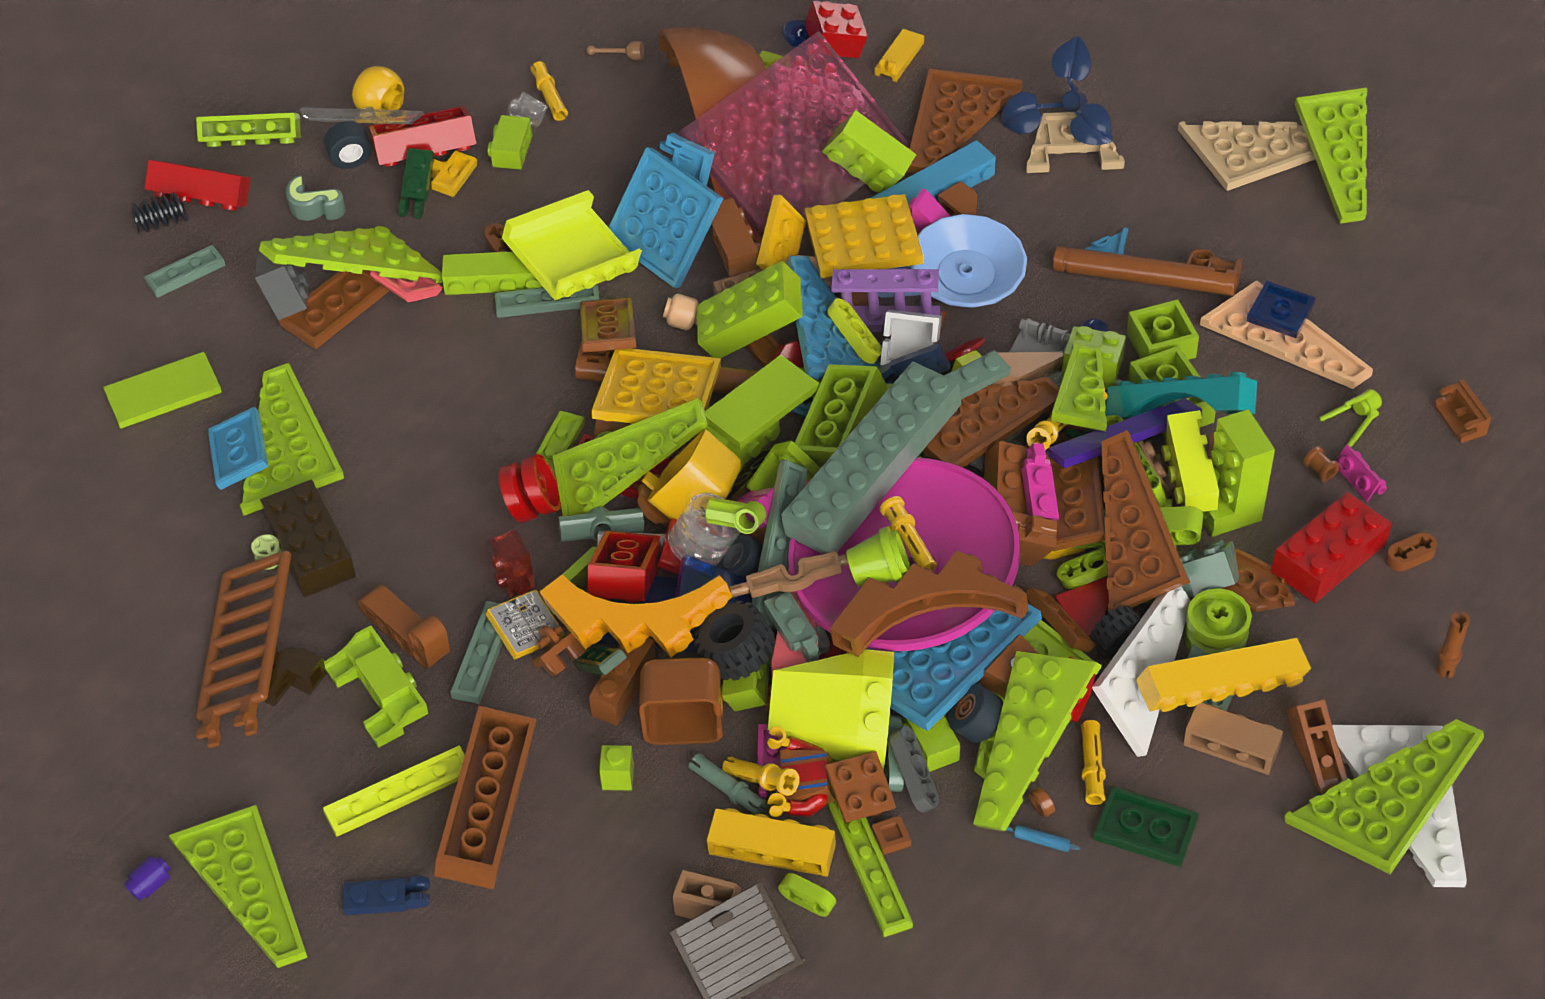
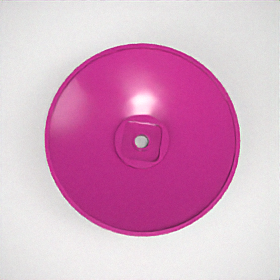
[788,458,1020,651]

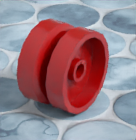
[499,454,561,524]

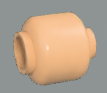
[663,294,699,331]

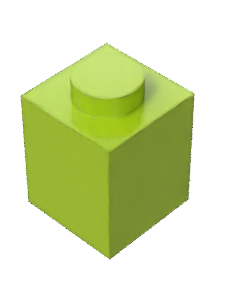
[600,745,634,790]

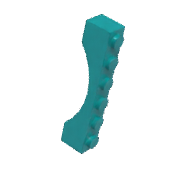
[1105,372,1257,420]

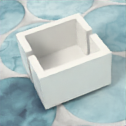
[880,310,942,365]

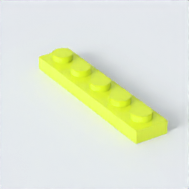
[323,745,465,837]

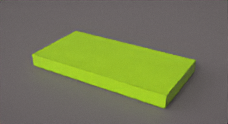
[103,352,222,429]
[705,355,819,449]

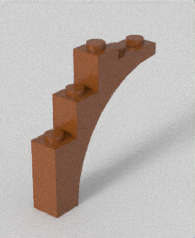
[830,550,1028,657]

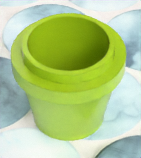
[846,526,910,587]

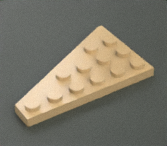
[1178,121,1315,191]

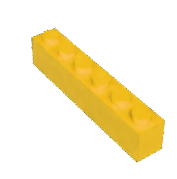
[1136,638,1311,712]

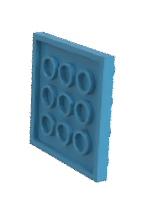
[608,147,724,288]

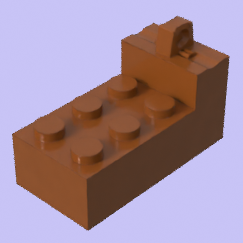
[984,441,1057,567]

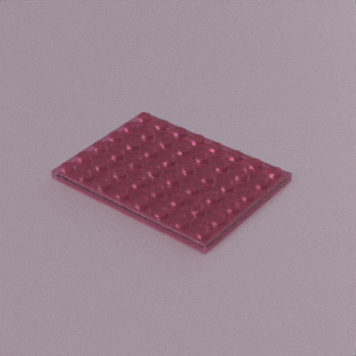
[678,31,910,238]

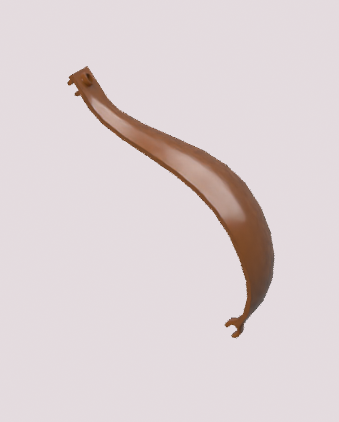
[658,27,773,246]

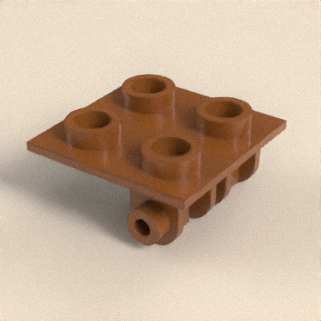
[825,751,896,823]

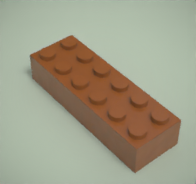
[434,706,537,890]

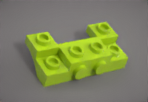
[324,625,428,748]

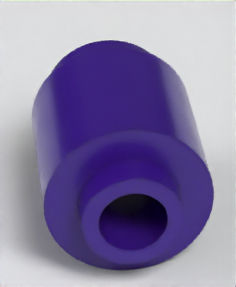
[123,856,171,901]

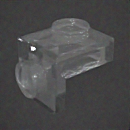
[507,92,548,128]

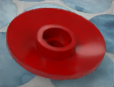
[945,337,985,364]

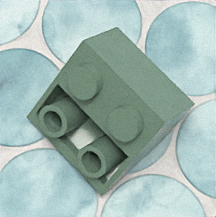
[1180,540,1239,598]

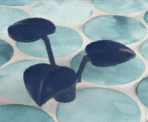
[1002,36,1113,145]

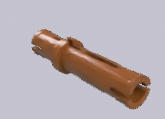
[1436,611,1470,678]

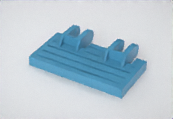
[659,133,715,186]

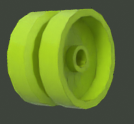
[1184,588,1252,654]

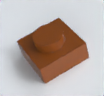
[872,816,911,855]

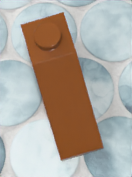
[1286,699,1347,795]

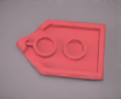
[370,271,442,302]

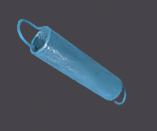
[1006,825,1081,852]

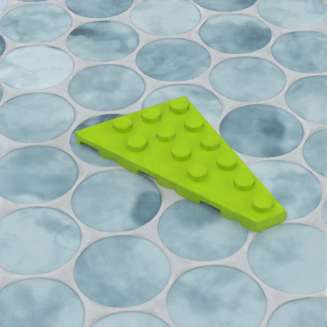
[240,363,344,516]
[1284,719,1484,874]

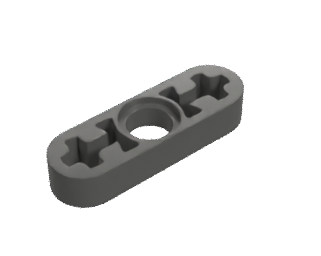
[890,726,939,813]

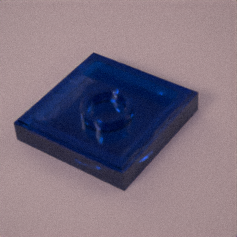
[1246,280,1316,338]

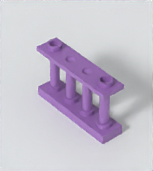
[832,269,940,332]

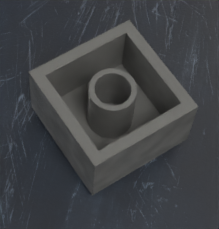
[255,253,310,320]

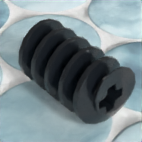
[131,192,188,234]

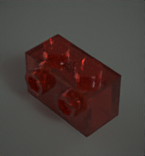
[490,529,535,598]

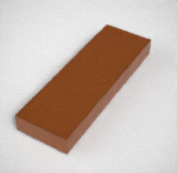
[1026,587,1095,653]

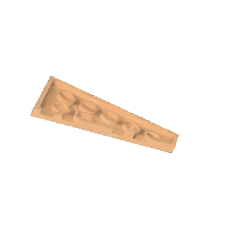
[1200,280,1373,389]

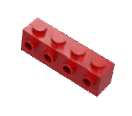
[145,160,251,211]

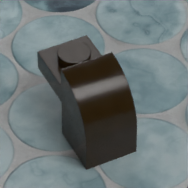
[265,648,327,706]

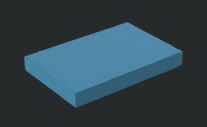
[208,407,268,490]

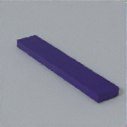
[1048,398,1202,468]

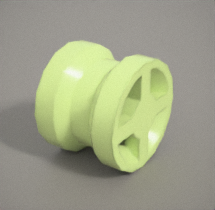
[251,534,281,570]

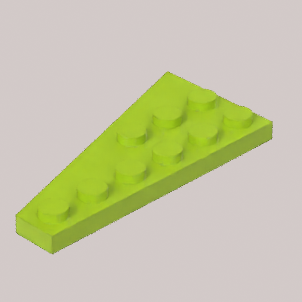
[1295,88,1367,224]

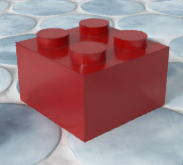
[804,1,868,58]

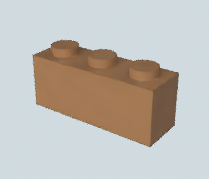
[1183,703,1283,775]

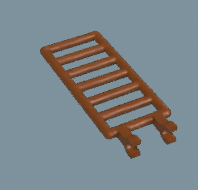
[196,550,291,748]

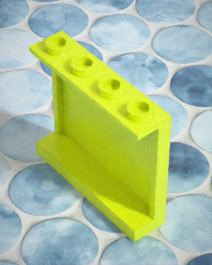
[502,190,642,300]

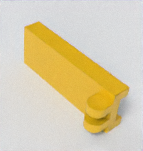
[875,29,924,82]

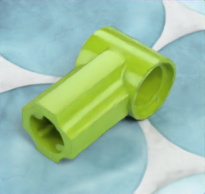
[705,497,766,534]

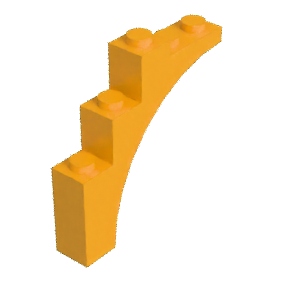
[540,575,733,658]

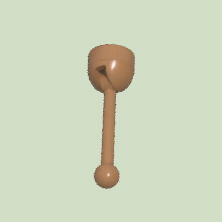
[586,41,644,60]

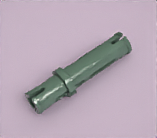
[689,753,768,815]

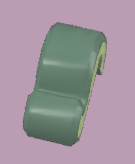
[285,175,346,221]

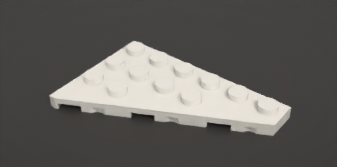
[1332,725,1467,887]

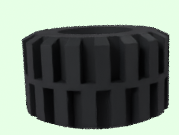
[694,601,776,680]

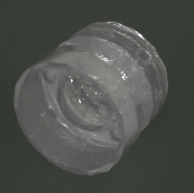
[668,493,740,569]

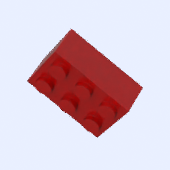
[588,530,661,603]

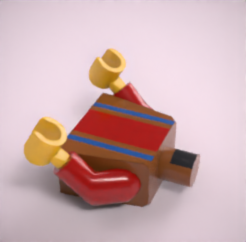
[767,727,836,817]

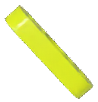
[827,298,882,364]

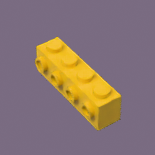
[707,808,836,877]

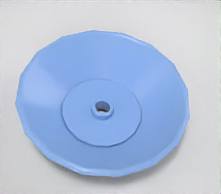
[909,214,1027,308]

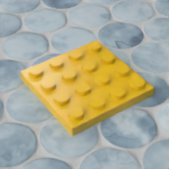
[805,194,924,278]
[592,348,721,424]

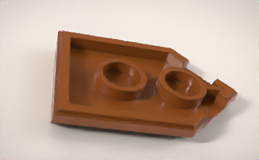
[1221,547,1295,612]

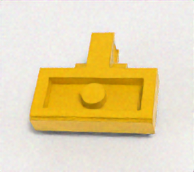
[431,151,477,197]

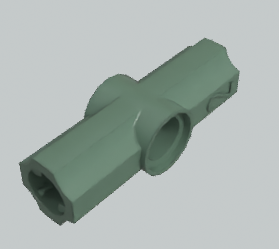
[558,507,644,542]

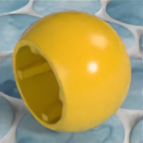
[352,66,404,119]

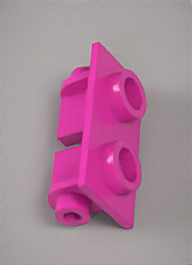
[1336,444,1387,502]

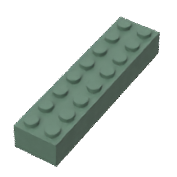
[781,361,962,554]

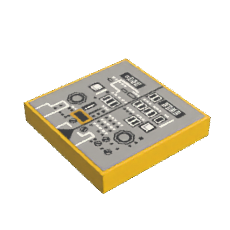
[486,589,565,660]

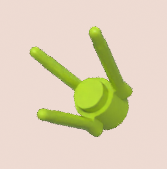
[1319,389,1382,447]

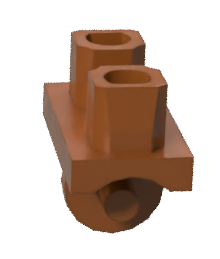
[532,625,587,677]

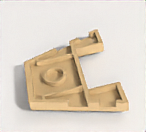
[1026,112,1125,173]

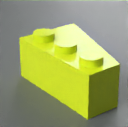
[1161,410,1219,512]

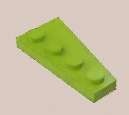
[1051,343,1107,432]

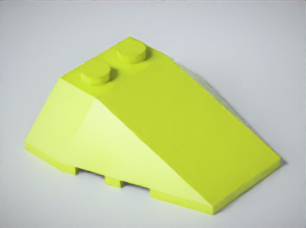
[768,649,894,771]

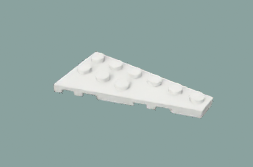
[1092,587,1190,757]

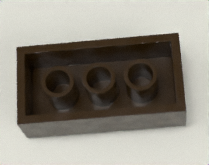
[260,479,356,597]

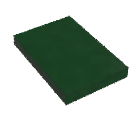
[1093,786,1199,868]

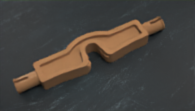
[730,551,849,598]

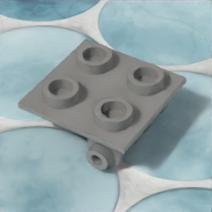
[1009,318,1071,374]

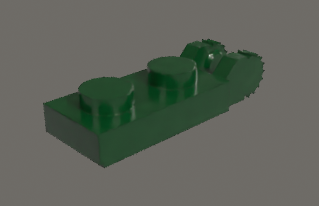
[399,148,435,219]

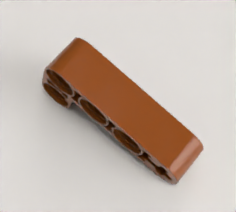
[357,584,450,669]

